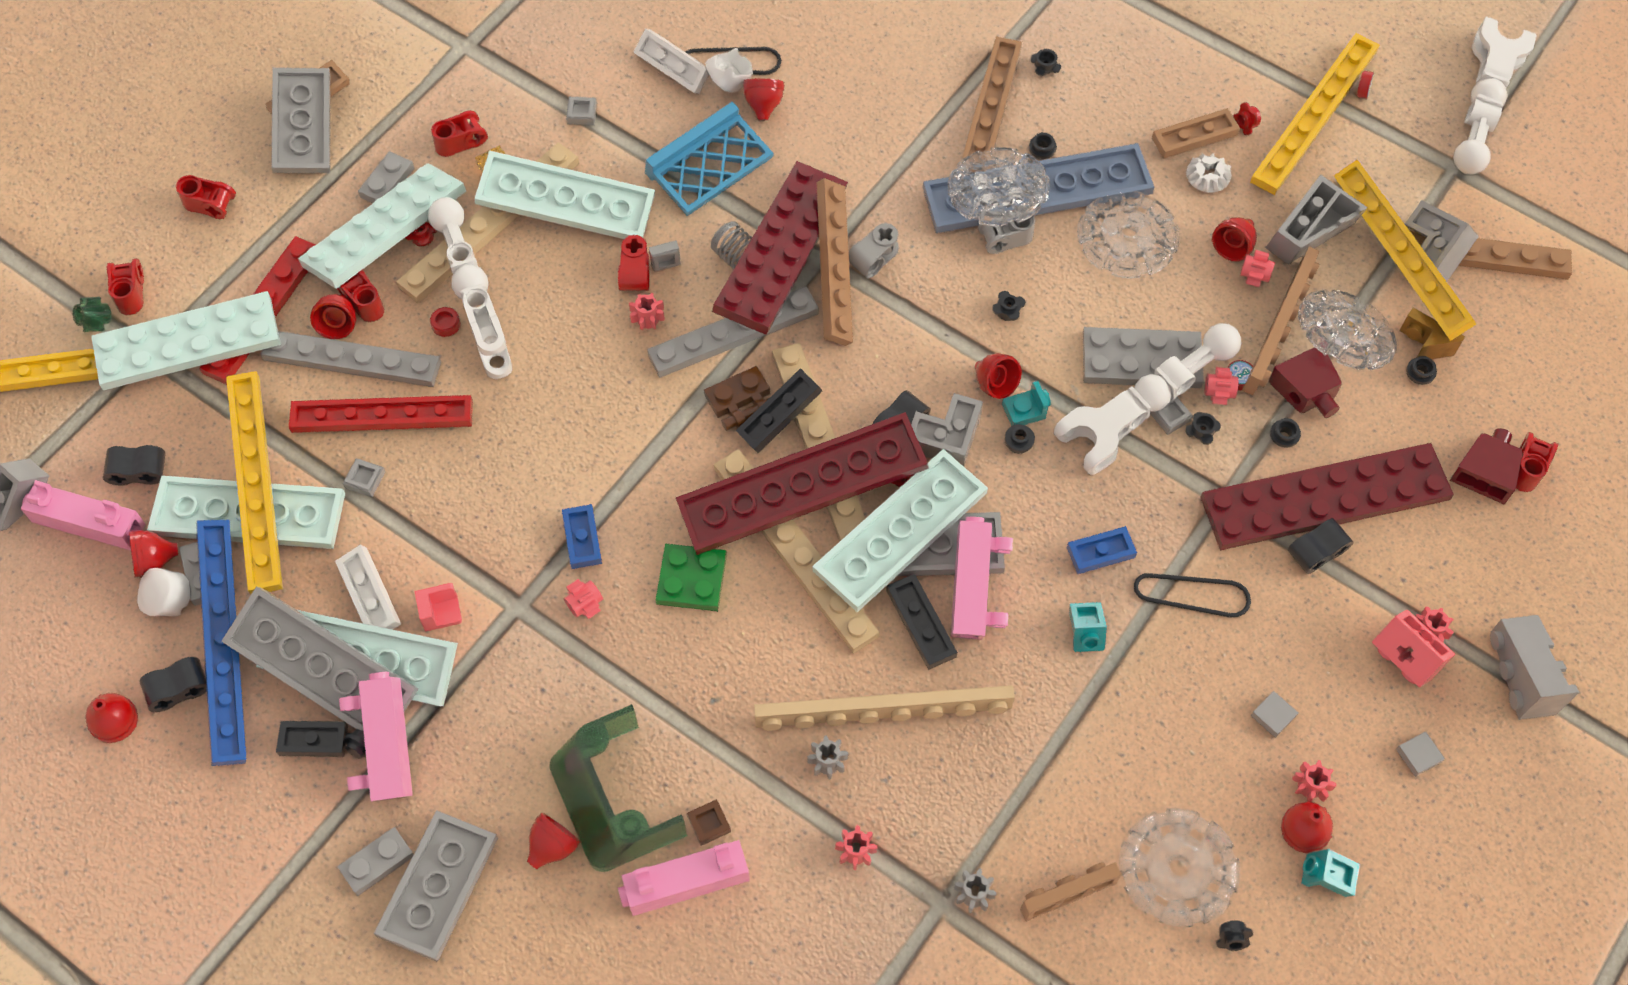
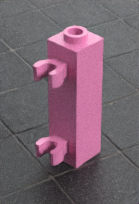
[20,480,146,550]
[951,517,1013,640]
[339,672,413,801]
[618,840,750,916]

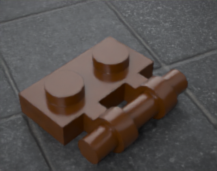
[704,366,770,431]

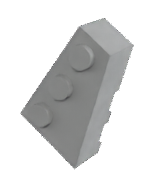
[1265,175,1367,264]
[1490,615,1579,720]

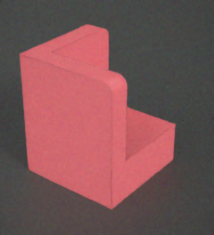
[414,583,462,632]

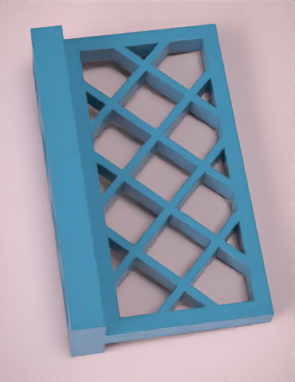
[645,101,774,216]

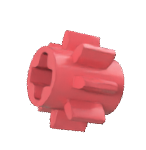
[1240,250,1275,287]
[629,293,665,330]
[1204,367,1239,405]
[564,579,603,619]
[1415,606,1454,642]
[1292,760,1337,802]
[835,825,877,870]

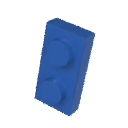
[562,504,602,569]
[1067,526,1137,575]

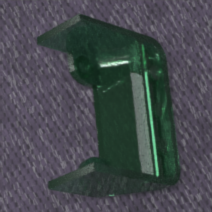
[549,704,687,872]

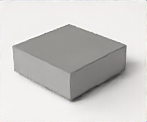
[566,97,597,125]
[649,240,681,272]
[1150,397,1193,435]
[343,458,385,497]
[1251,691,1298,738]
[1396,731,1445,777]

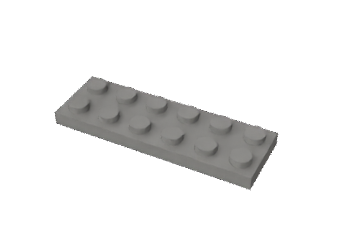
[222,586,419,732]

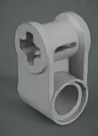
[978,209,1035,254]
[849,223,899,278]

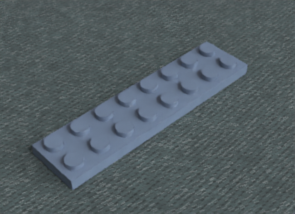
[923,143,1155,233]

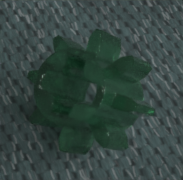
[72,296,111,332]

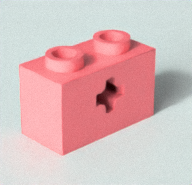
[1372,610,1456,688]

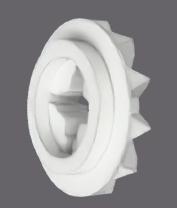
[1186,153,1232,193]

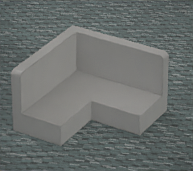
[1405,200,1479,282]
[911,393,983,466]

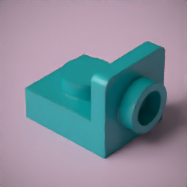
[1002,381,1051,426]
[1069,602,1107,652]
[1301,849,1360,897]

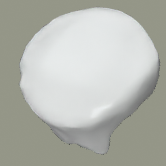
[705,48,753,92]
[137,568,191,616]

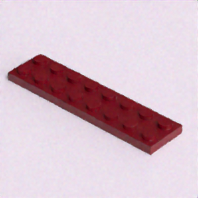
[712,161,848,335]
[675,412,929,555]
[1200,443,1454,551]

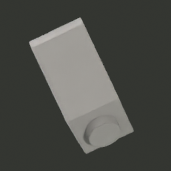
[0,458,49,531]

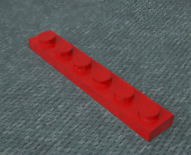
[199,236,316,385]
[289,395,473,433]

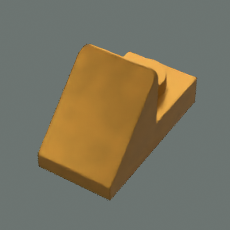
[1399,307,1465,359]

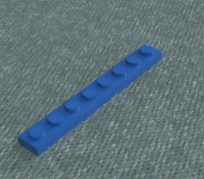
[196,520,247,766]

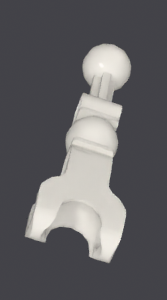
[1454,17,1536,175]
[428,197,512,379]
[1054,323,1242,475]

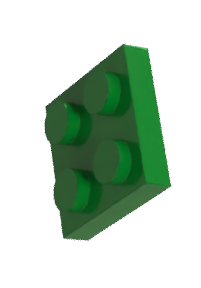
[655,543,727,612]

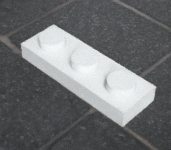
[633,28,709,94]
[335,545,401,630]

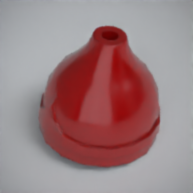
[743,78,785,121]
[1212,217,1257,262]
[310,294,356,339]
[975,353,1022,399]
[129,530,178,578]
[85,693,139,743]
[1281,802,1333,854]
[527,812,581,869]

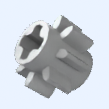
[807,736,848,779]
[954,868,996,913]

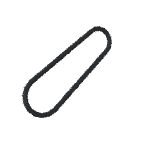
[685,47,782,75]
[1134,573,1251,618]

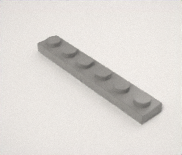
[647,286,819,378]
[261,331,441,387]

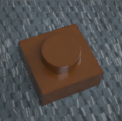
[687,799,731,846]

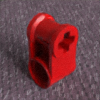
[431,110,488,157]
[175,175,236,219]
[618,235,650,291]
[107,258,144,315]
[337,270,385,322]
[1516,432,1559,492]

